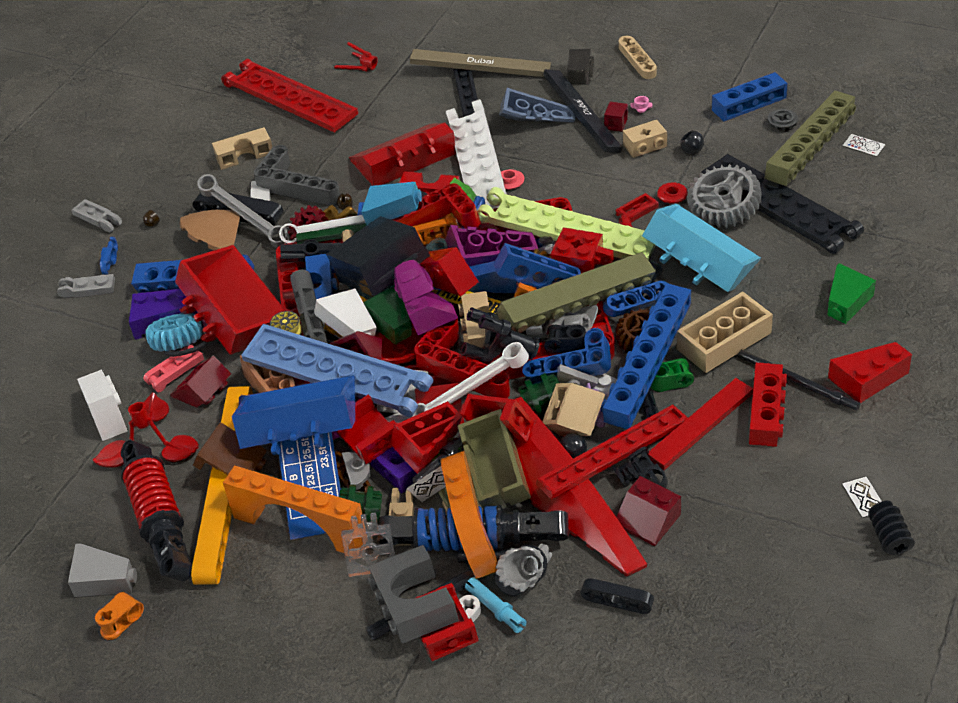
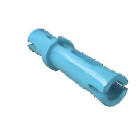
[465,577,527,633]

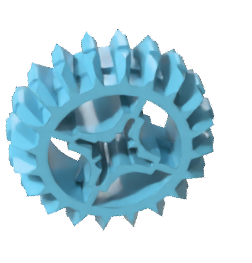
[146,313,203,352]

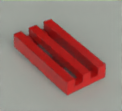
[615,193,659,223]

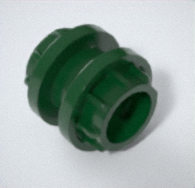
[519,373,559,417]
[339,484,382,528]

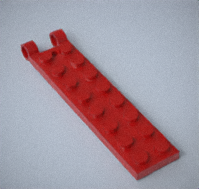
[221,59,358,133]

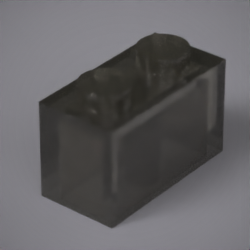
[567,49,594,85]

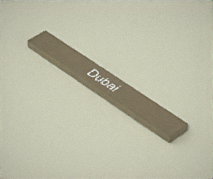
[410,49,551,77]

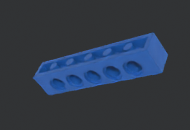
[131,254,255,293]

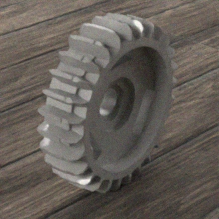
[687,164,762,229]

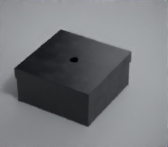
[326,216,430,297]

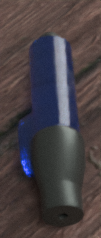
[535,236,553,248]

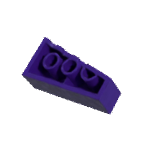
[129,289,198,340]

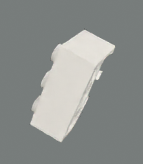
[77,370,127,441]

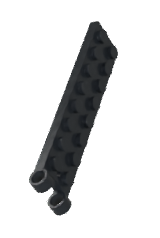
[701,154,864,254]

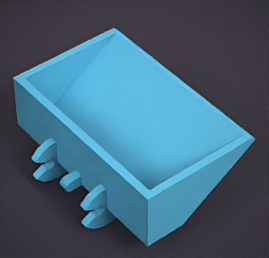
[642,204,761,292]

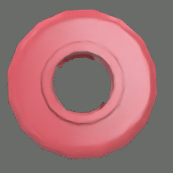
[501,169,525,190]

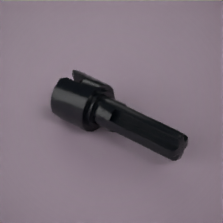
[412,437,464,484]

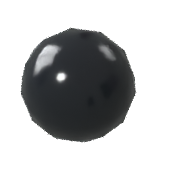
[680,130,704,155]
[560,433,587,459]

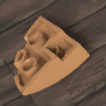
[180,210,240,250]

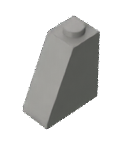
[68,544,137,597]

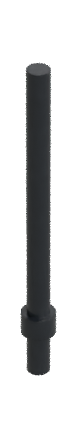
[738,349,861,411]

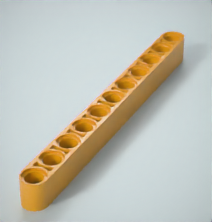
[191,386,253,585]

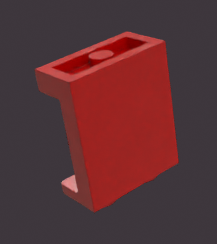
[416,583,479,661]

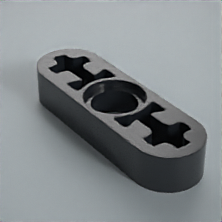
[580,578,654,614]

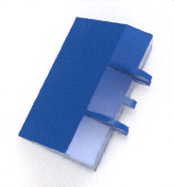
[232,375,355,455]

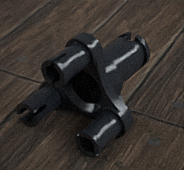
[461,307,539,365]

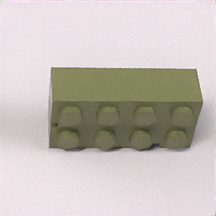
[458,409,531,509]

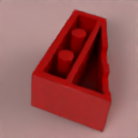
[419,247,479,297]
[828,342,912,403]
[390,401,462,474]

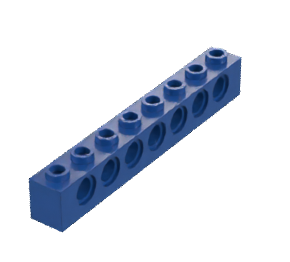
[601,283,691,429]

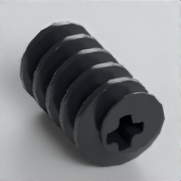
[868,500,915,555]

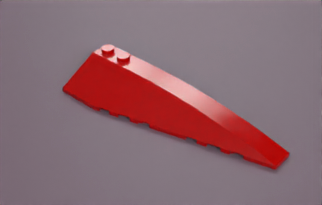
[512,397,647,577]

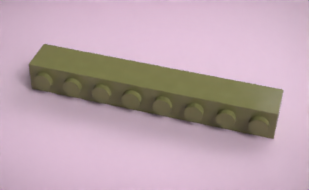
[496,252,656,333]

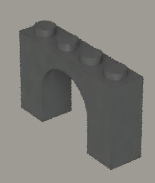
[367,545,459,643]

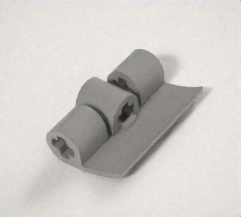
[526,305,598,339]

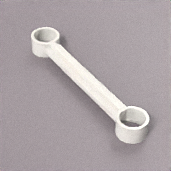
[279,215,365,243]
[407,342,529,419]

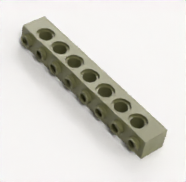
[765,91,856,186]

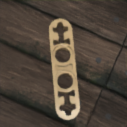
[619,36,657,79]

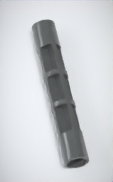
[290,270,328,344]

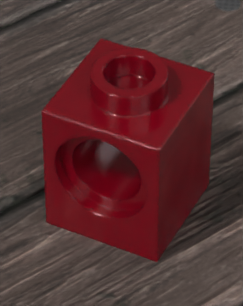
[604,102,628,132]

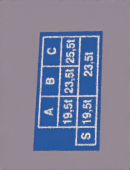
[279,432,340,540]

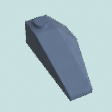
[499,88,575,122]

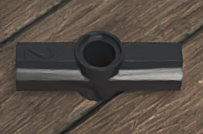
[280,239,341,264]

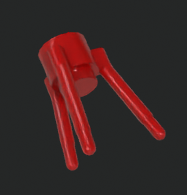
[334,42,378,72]

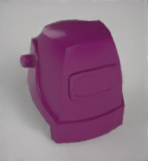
[394,260,434,303]

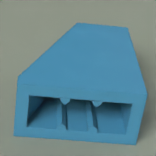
[361,182,422,225]

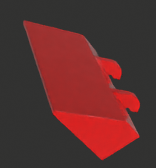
[349,122,456,186]
[175,245,286,355]

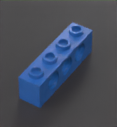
[712,72,788,122]
[494,243,581,289]

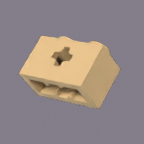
[623,120,667,158]

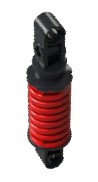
[121,440,192,582]

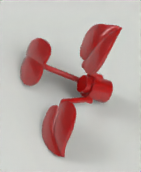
[92,392,199,467]

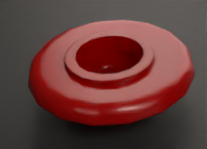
[657,182,688,204]

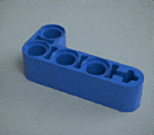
[522,328,611,384]

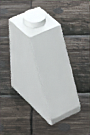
[314,289,377,337]

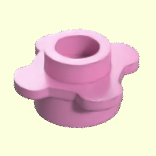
[630,96,652,113]

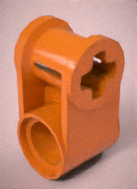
[95,592,144,640]

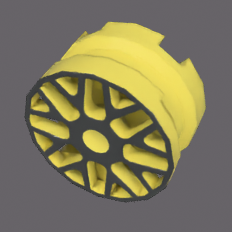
[270,311,302,335]

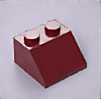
[170,355,231,408]
[616,476,681,546]

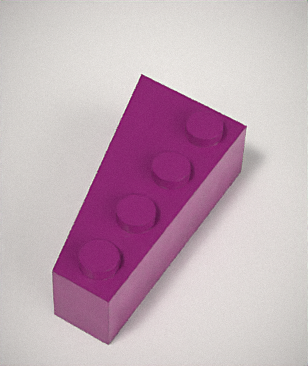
[445,225,538,267]

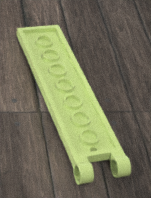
[477,187,656,260]

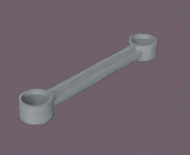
[197,174,289,248]

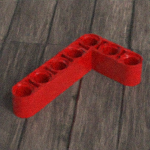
[391,183,481,229]
[414,318,510,398]

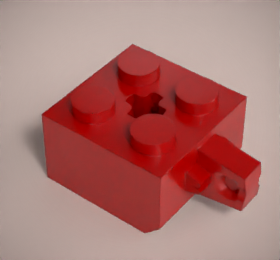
[551,227,614,273]

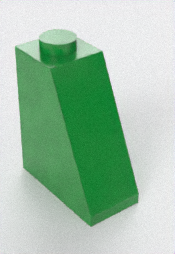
[827,263,876,324]

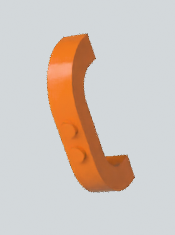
[441,451,498,579]

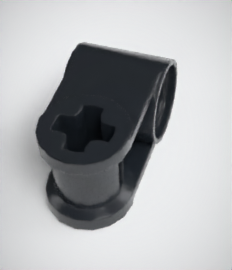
[544,324,586,354]

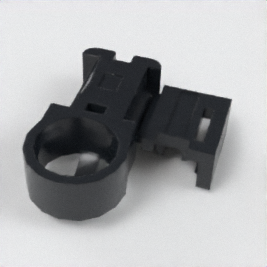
[612,447,668,488]

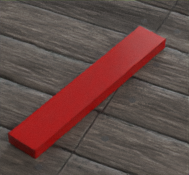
[647,378,753,470]

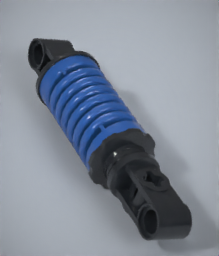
[377,505,569,552]

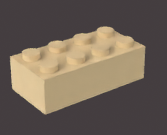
[677,292,773,373]

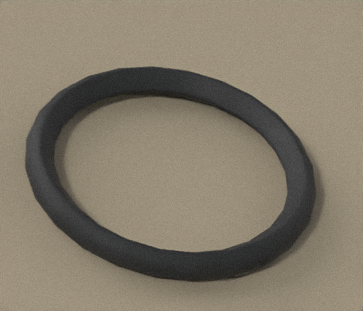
[163,338,207,357]

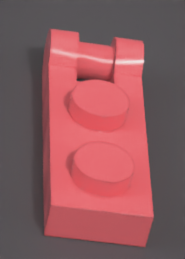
[143,344,204,392]

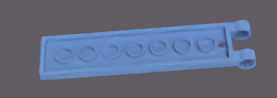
[241,324,433,417]

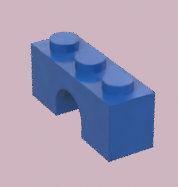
[305,254,338,299]

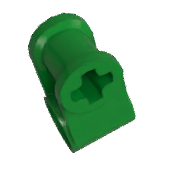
[651,358,694,392]

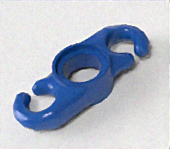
[100,236,118,275]

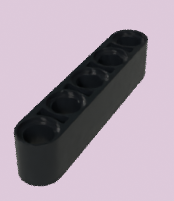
[192,192,284,226]

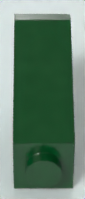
[363,286,412,345]

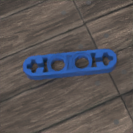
[603,281,669,317]

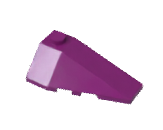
[405,291,458,335]

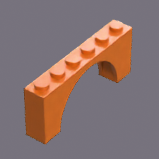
[223,466,368,557]

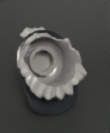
[495,544,552,596]

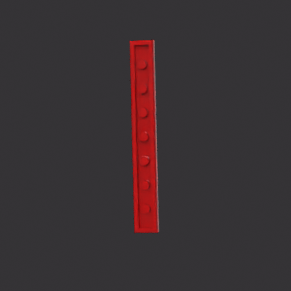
[536,404,688,500]

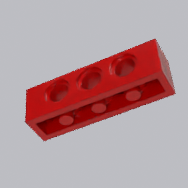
[749,362,787,447]

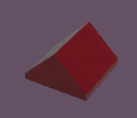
[330,331,382,360]

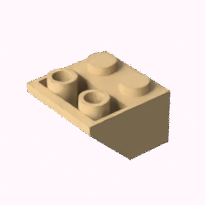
[542,383,605,436]

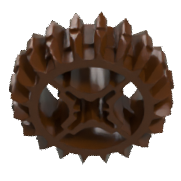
[616,308,671,353]

